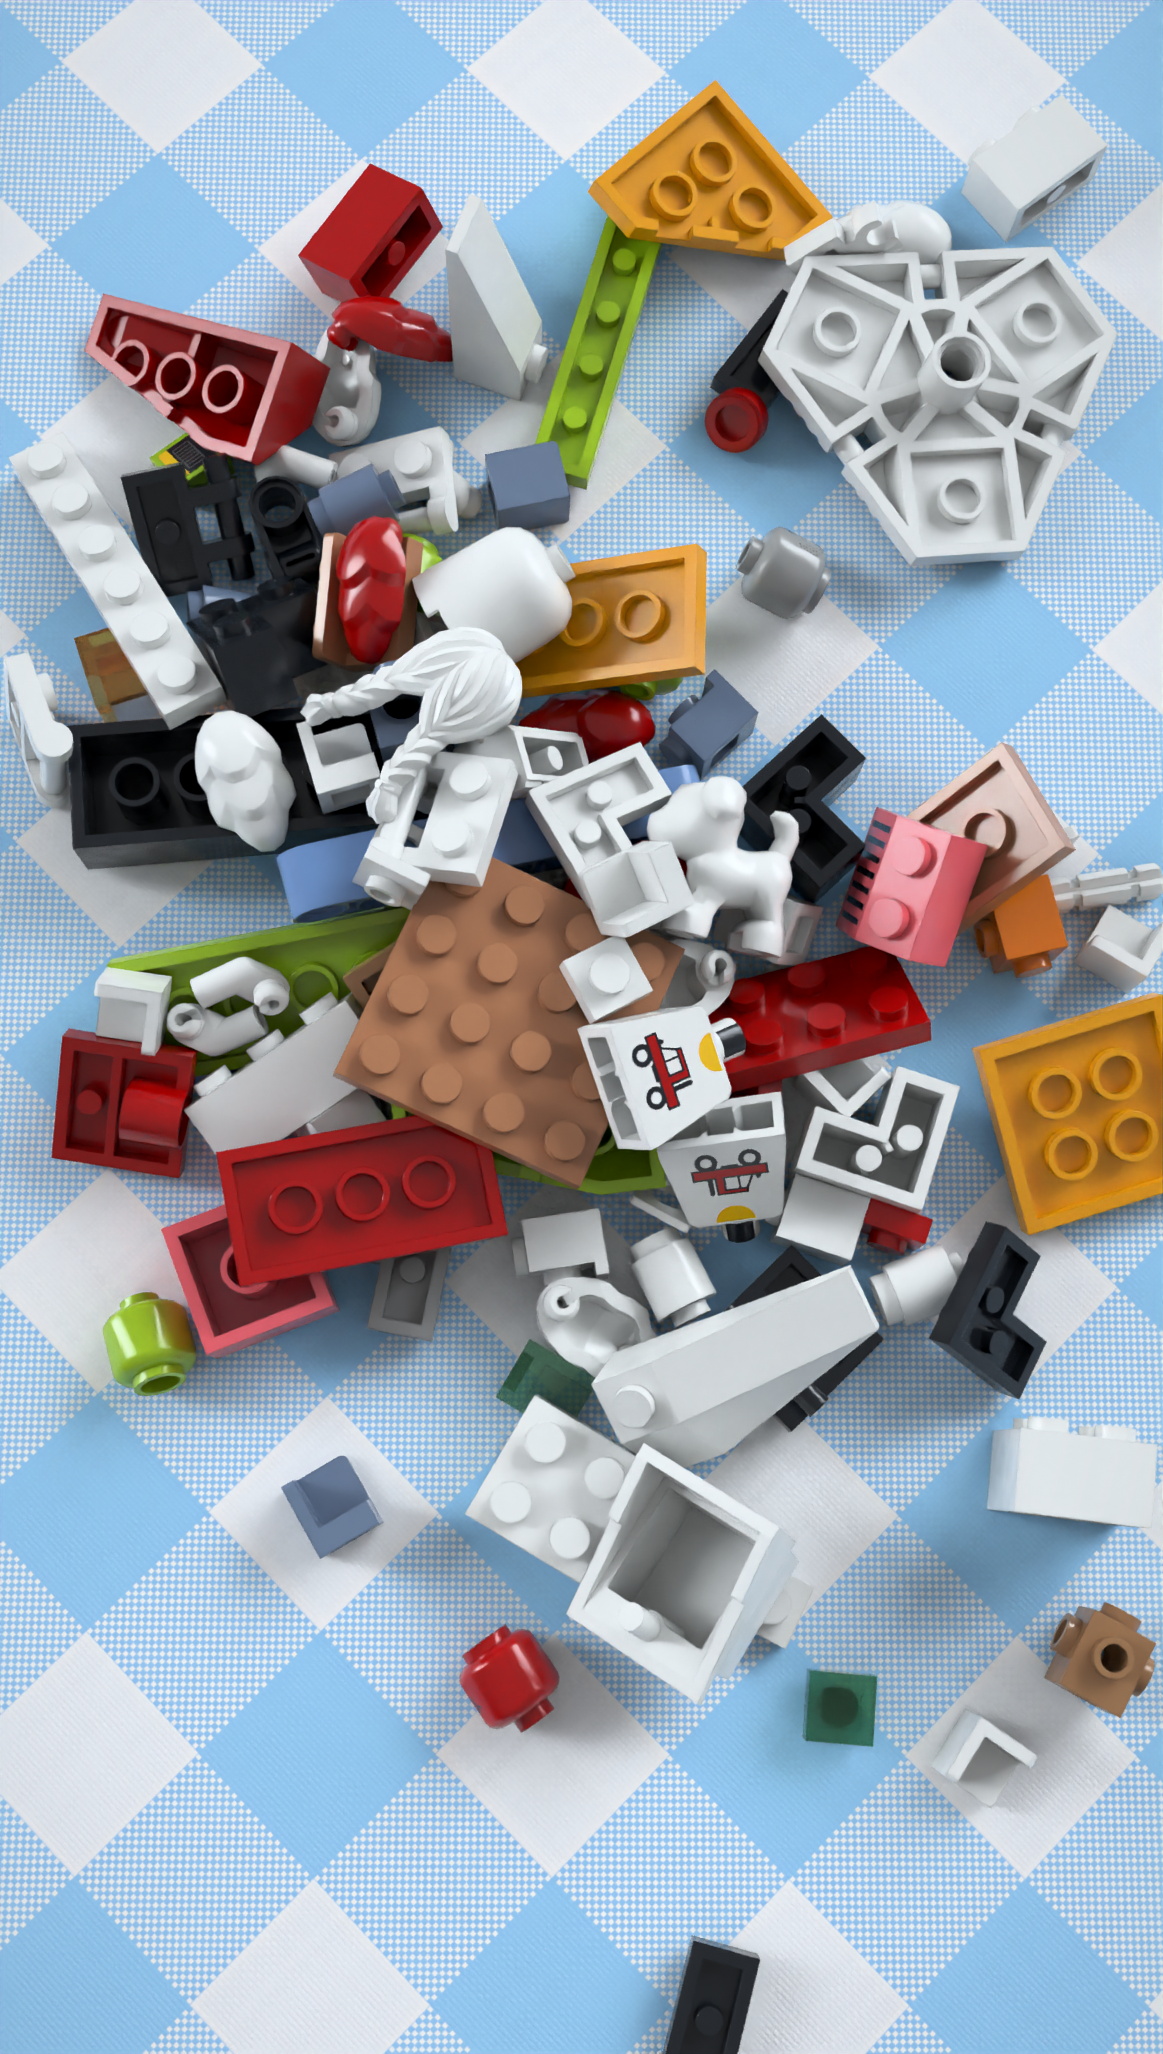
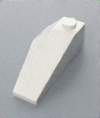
[445,194,549,401]
[591,1265,879,1468]

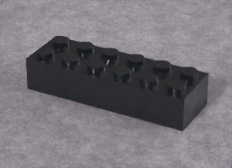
[67,700,455,870]

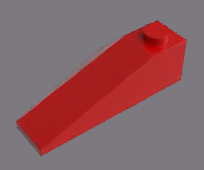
[84,293,331,466]

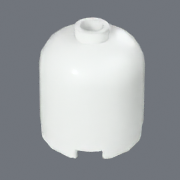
[412,527,576,663]

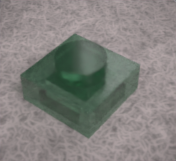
[802,1668,877,1747]

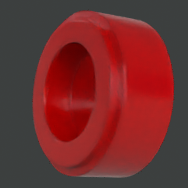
[705,387,768,453]

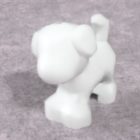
[646,775,799,958]

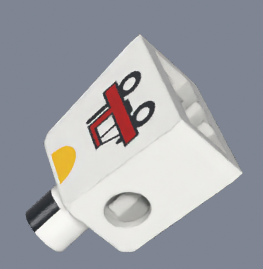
[577,1006,746,1150]
[657,1092,786,1243]

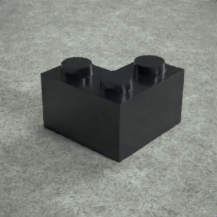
[185,575,329,717]
[739,714,866,904]

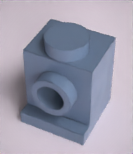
[659,669,759,781]

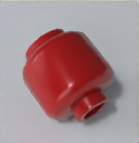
[459,1624,560,1733]

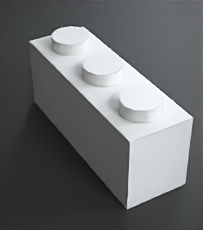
[184,992,363,1154]

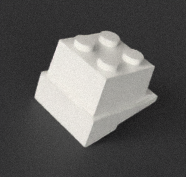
[566,1443,800,1706]

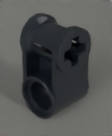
[248,475,323,587]

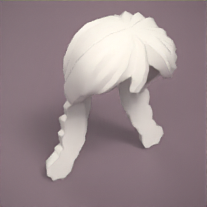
[300,627,522,824]

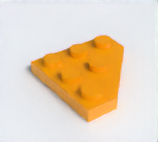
[588,80,833,261]

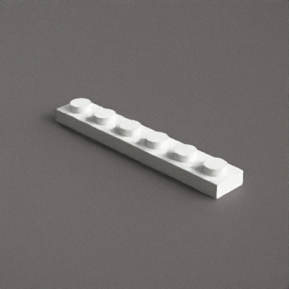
[9,432,227,730]

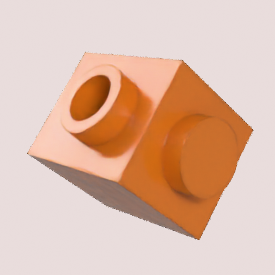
[974,874,1068,978]

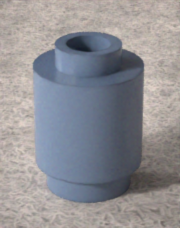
[308,463,405,539]

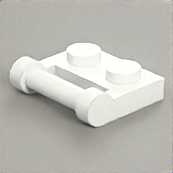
[329,426,458,536]
[3,652,73,808]
[368,751,518,887]

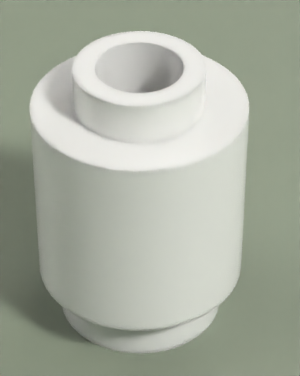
[630,1226,717,1328]
[869,1244,964,1327]

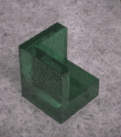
[496,1339,595,1418]

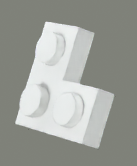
[525,742,672,909]

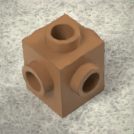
[1044,1602,1156,1718]

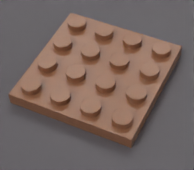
[333,857,685,1190]

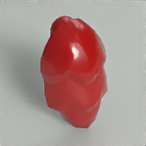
[327,296,453,362]
[335,516,406,665]
[518,688,656,764]

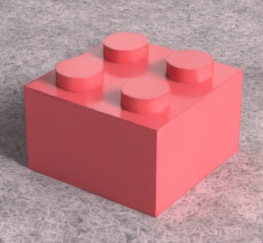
[161,1205,340,1359]

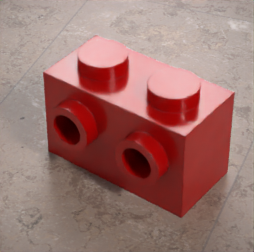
[298,163,443,303]

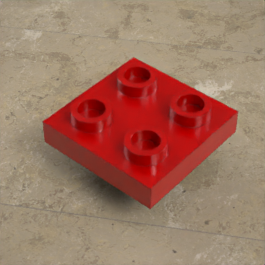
[51,1028,198,1178]

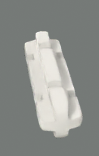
[1050,863,1163,914]

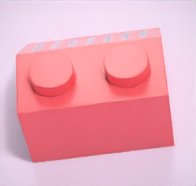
[835,807,988,967]

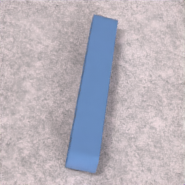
[276,765,700,924]

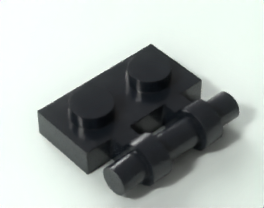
[121,453,256,597]

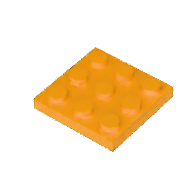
[972,992,1163,1235]

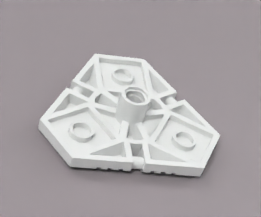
[758,246,1118,566]

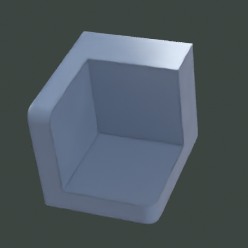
[485,441,570,530]
[281,1455,384,1559]

